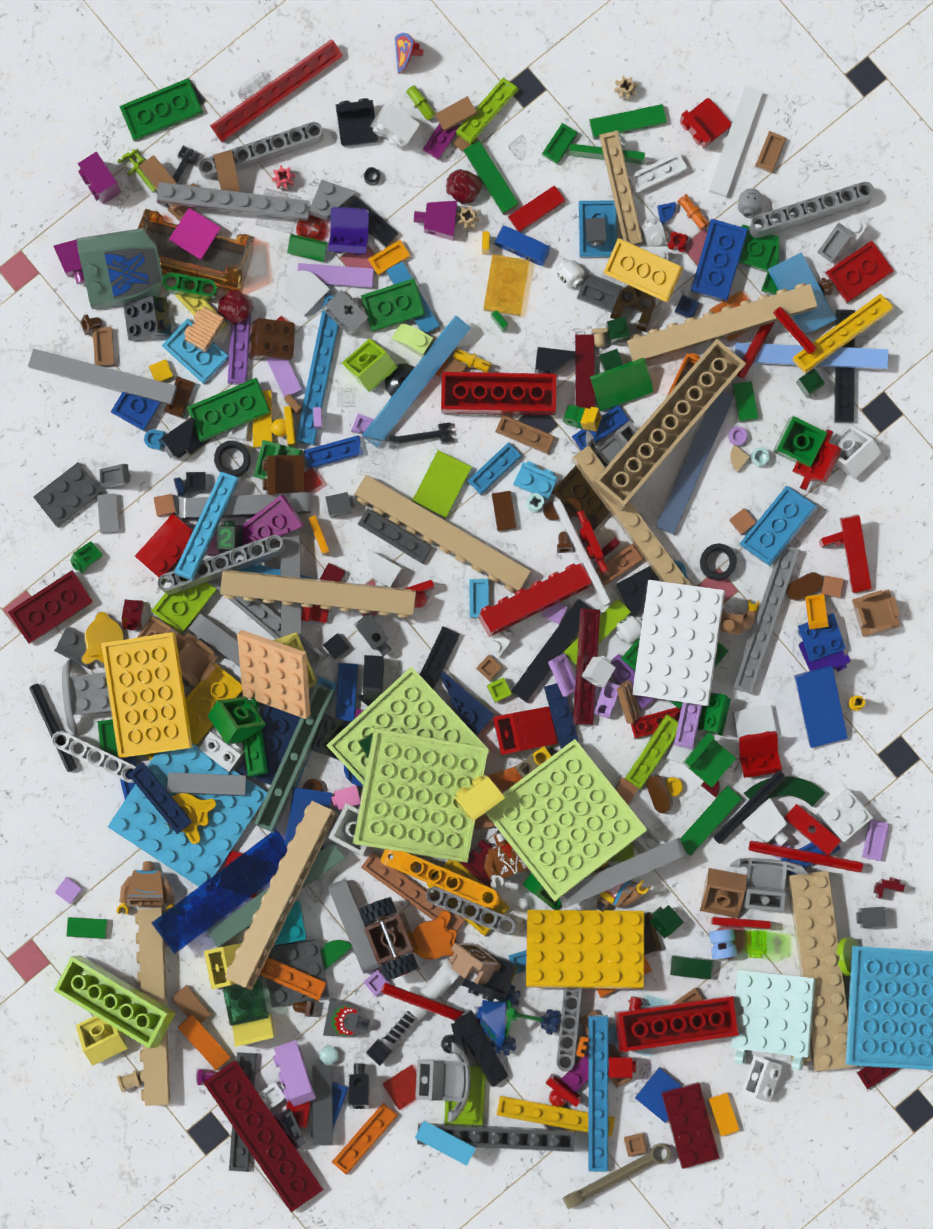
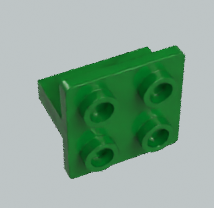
[697,693,731,736]

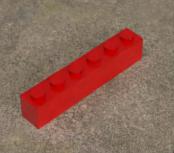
[478,563,592,637]

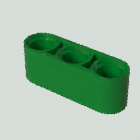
[162,273,218,301]

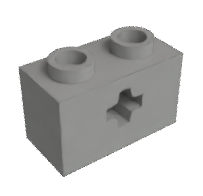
[322,290,368,335]

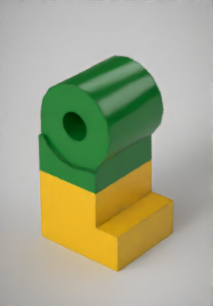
[563,405,602,432]

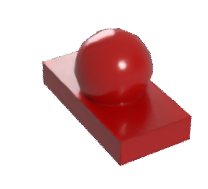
[404,580,435,608]
[545,1074,582,1107]

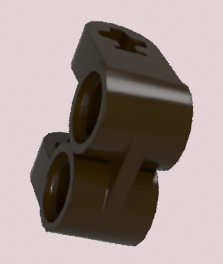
[610,285,656,331]

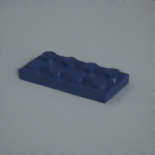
[238,705,301,785]

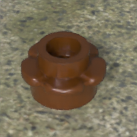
[817,278,834,296]

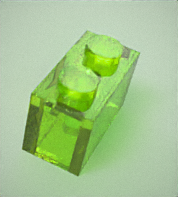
[743,930,767,958]

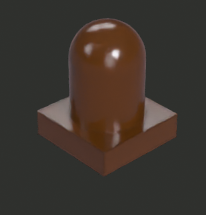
[80,314,103,335]
[557,531,573,553]
[293,1000,315,1017]

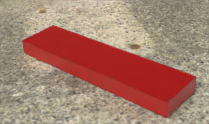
[840,514,872,593]

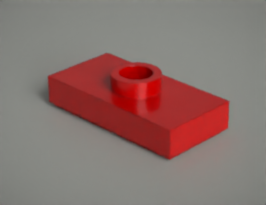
[819,531,844,548]

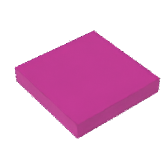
[169,208,221,260]

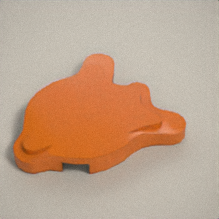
[411,910,457,960]

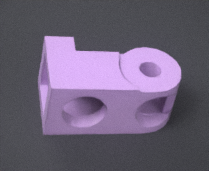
[594,681,620,719]

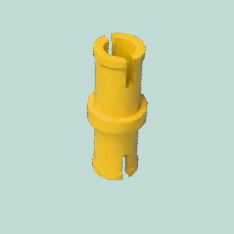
[453,347,492,372]
[848,695,865,711]

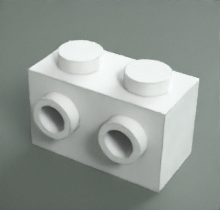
[199,728,245,772]
[741,1055,783,1103]

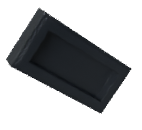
[441,1022,468,1059]

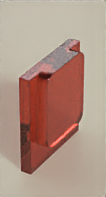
[382,1064,417,1110]

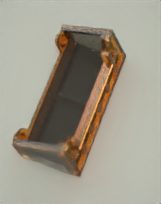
[137,209,255,293]

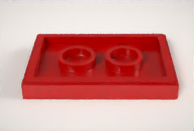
[825,241,894,304]

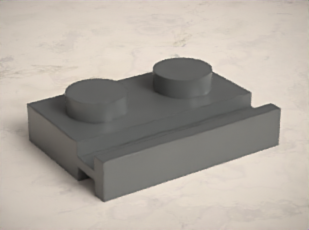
[577,272,622,313]
[54,627,91,669]

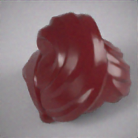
[446,169,482,205]
[218,289,254,325]

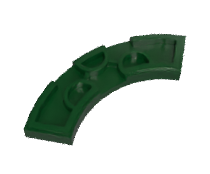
[743,776,825,807]

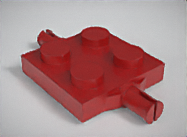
[793,429,842,491]
[577,510,609,573]

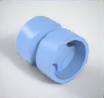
[709,929,737,959]

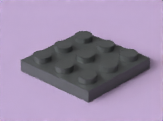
[266,939,330,1007]

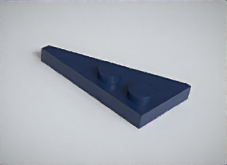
[440,671,495,736]

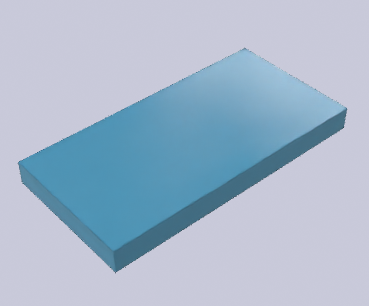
[768,252,836,335]
[739,485,817,567]

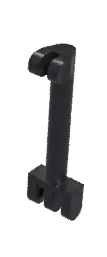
[158,145,200,208]
[388,422,454,449]

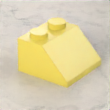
[453,775,505,821]
[232,1010,277,1047]
[76,1016,128,1066]

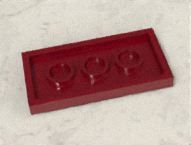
[8,570,94,644]
[661,1082,719,1169]

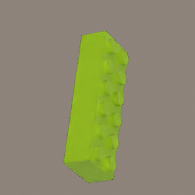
[54,955,176,1049]

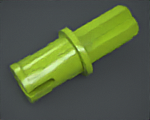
[406,85,435,121]

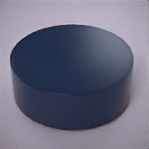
[173,477,185,497]

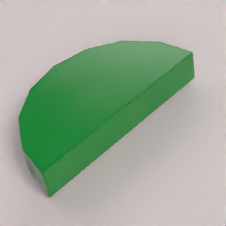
[321,940,352,970]

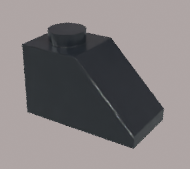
[535,347,576,374]
[158,417,194,459]

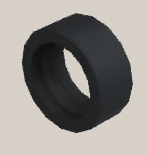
[214,441,251,477]
[700,543,737,581]

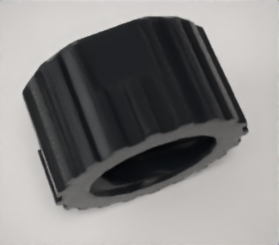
[364,167,380,186]

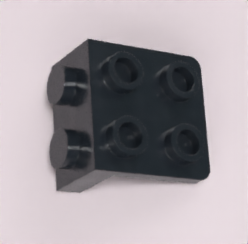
[335,98,378,147]
[124,296,172,341]
[462,955,517,1002]

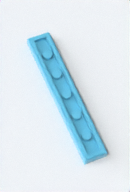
[174,472,239,581]

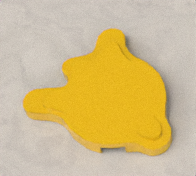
[81,612,123,665]
[167,793,216,844]

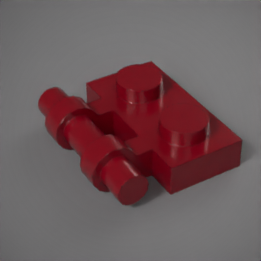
[461,839,494,888]

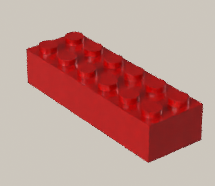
[441,372,557,416]
[614,995,738,1052]

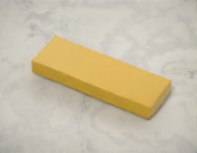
[253,390,272,448]

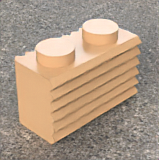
[184,306,225,353]

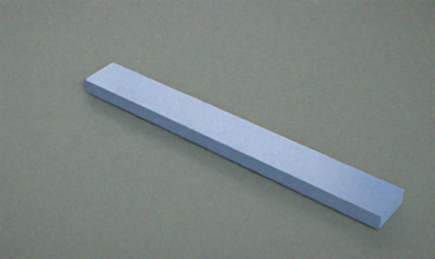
[735,343,889,369]

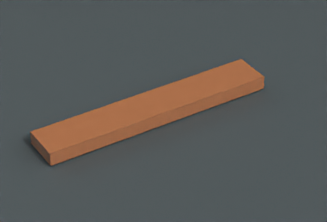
[361,852,466,932]

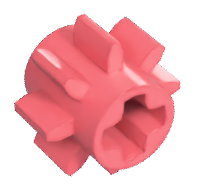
[272,165,295,190]

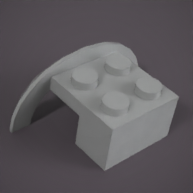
[586,421,638,468]
[62,660,111,735]
[730,858,808,912]
[415,1043,470,1122]

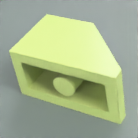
[391,323,434,357]

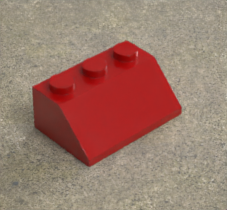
[135,514,193,578]

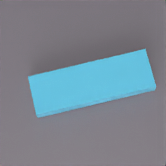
[415,1120,476,1166]

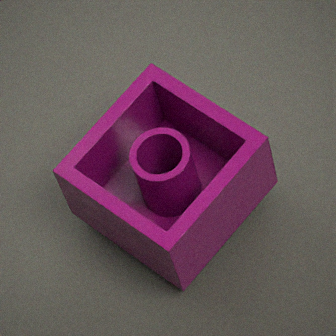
[77,151,122,204]

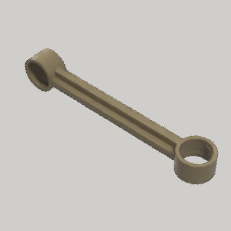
[562,1143,671,1209]

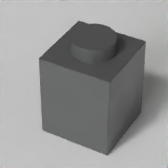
[585,217,607,248]
[325,492,355,518]
[856,907,886,928]

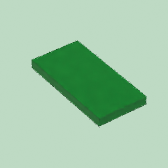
[119,78,203,141]
[187,378,271,442]

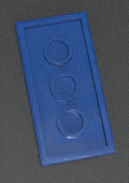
[691,219,748,302]
[794,666,848,748]

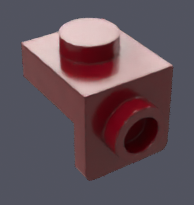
[121,599,144,631]
[873,877,905,899]

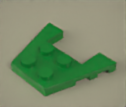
[738,224,779,295]

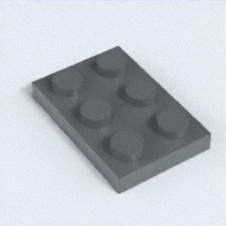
[33,462,102,527]

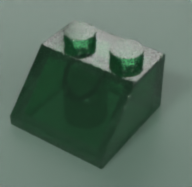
[222,979,269,1026]

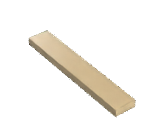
[599,131,643,245]

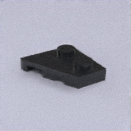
[616,566,657,616]
[274,1108,305,1149]

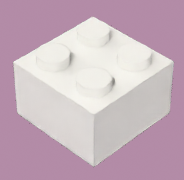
[370,102,420,148]
[816,788,873,843]

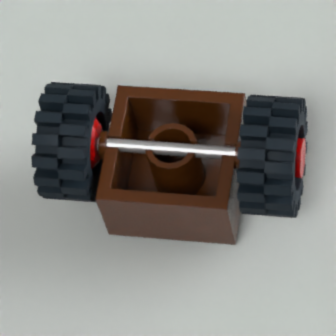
[359,897,419,981]

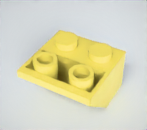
[204,943,242,989]

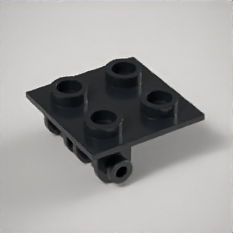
[312,714,350,761]

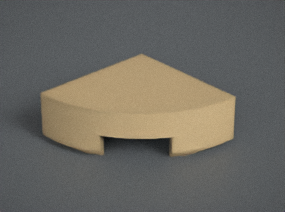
[730,445,750,472]

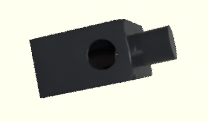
[348,1063,370,1109]

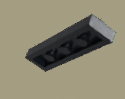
[453,1010,509,1087]

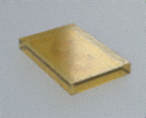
[483,254,530,317]

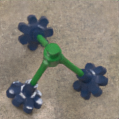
[491,984,561,1056]

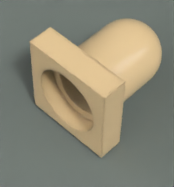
[592,328,608,348]

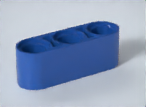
[494,226,551,266]

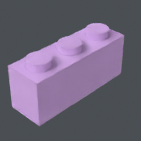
[273,1040,316,1107]

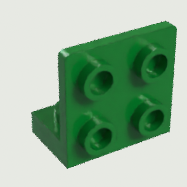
[682,732,736,787]

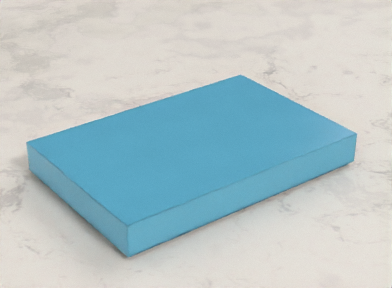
[162,318,229,385]

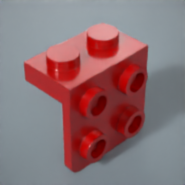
[680,98,731,149]
[739,731,782,778]

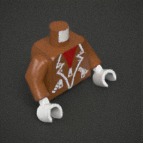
[484,832,528,889]

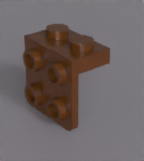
[248,318,295,360]
[262,455,304,495]

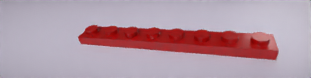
[210,39,343,142]

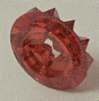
[296,214,326,241]

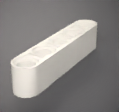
[52,731,136,783]

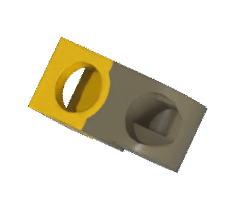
[514,746,552,779]

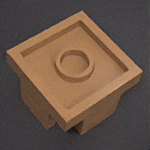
[852,589,900,637]
[177,633,218,687]
[449,943,502,984]

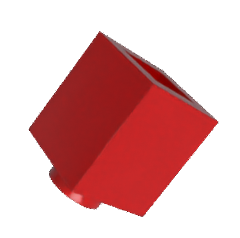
[608,1057,636,1078]

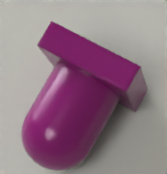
[196,1068,215,1085]

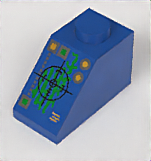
[476,1000,506,1046]

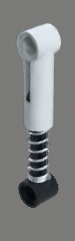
[366,958,459,1066]

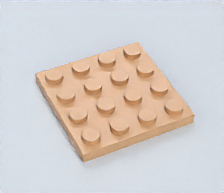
[237,630,311,719]

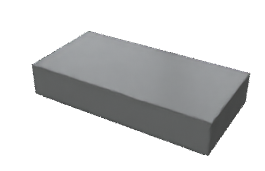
[817,223,854,263]
[97,493,120,534]

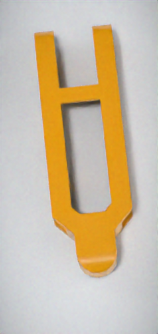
[381,849,501,909]

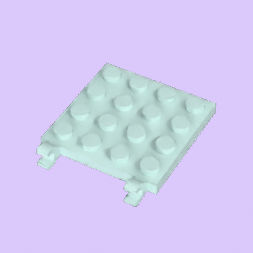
[731,970,815,1071]

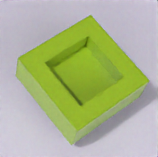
[486,677,512,703]

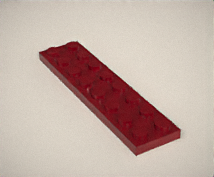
[203,1059,324,1213]

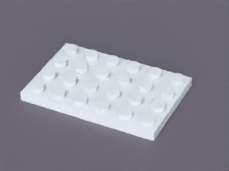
[632,580,725,706]

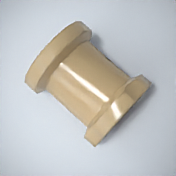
[117,1070,141,1093]

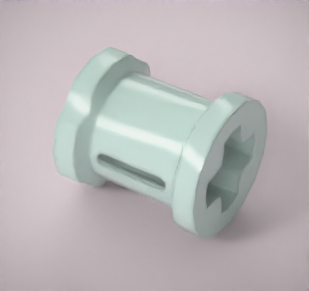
[527,493,544,513]

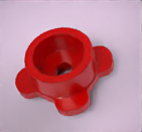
[667,231,688,252]

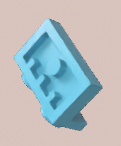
[513,461,558,501]

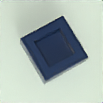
[674,295,700,319]

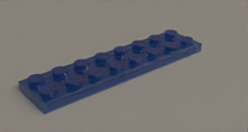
[151,829,288,955]

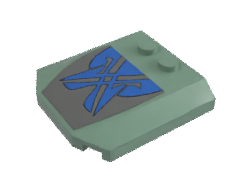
[77,228,163,309]

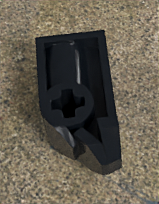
[358,655,384,706]

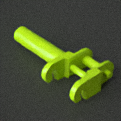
[117,149,157,192]

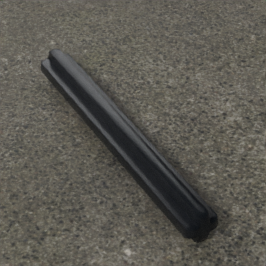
[29,683,77,772]
[713,770,786,844]

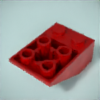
[493,706,557,756]

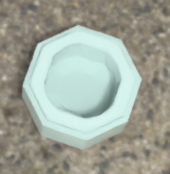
[751,447,770,467]
[320,1046,339,1065]

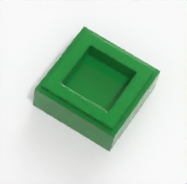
[491,310,508,332]

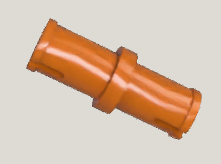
[677,194,710,231]

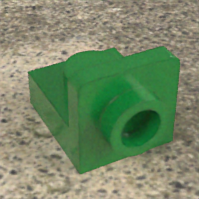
[70,541,103,574]

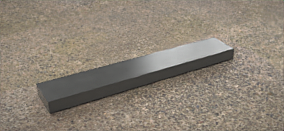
[229,1052,257,1172]

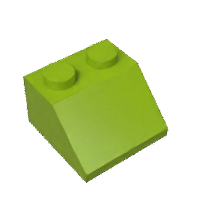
[342,338,398,392]

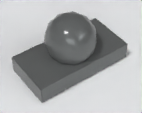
[100,464,131,488]

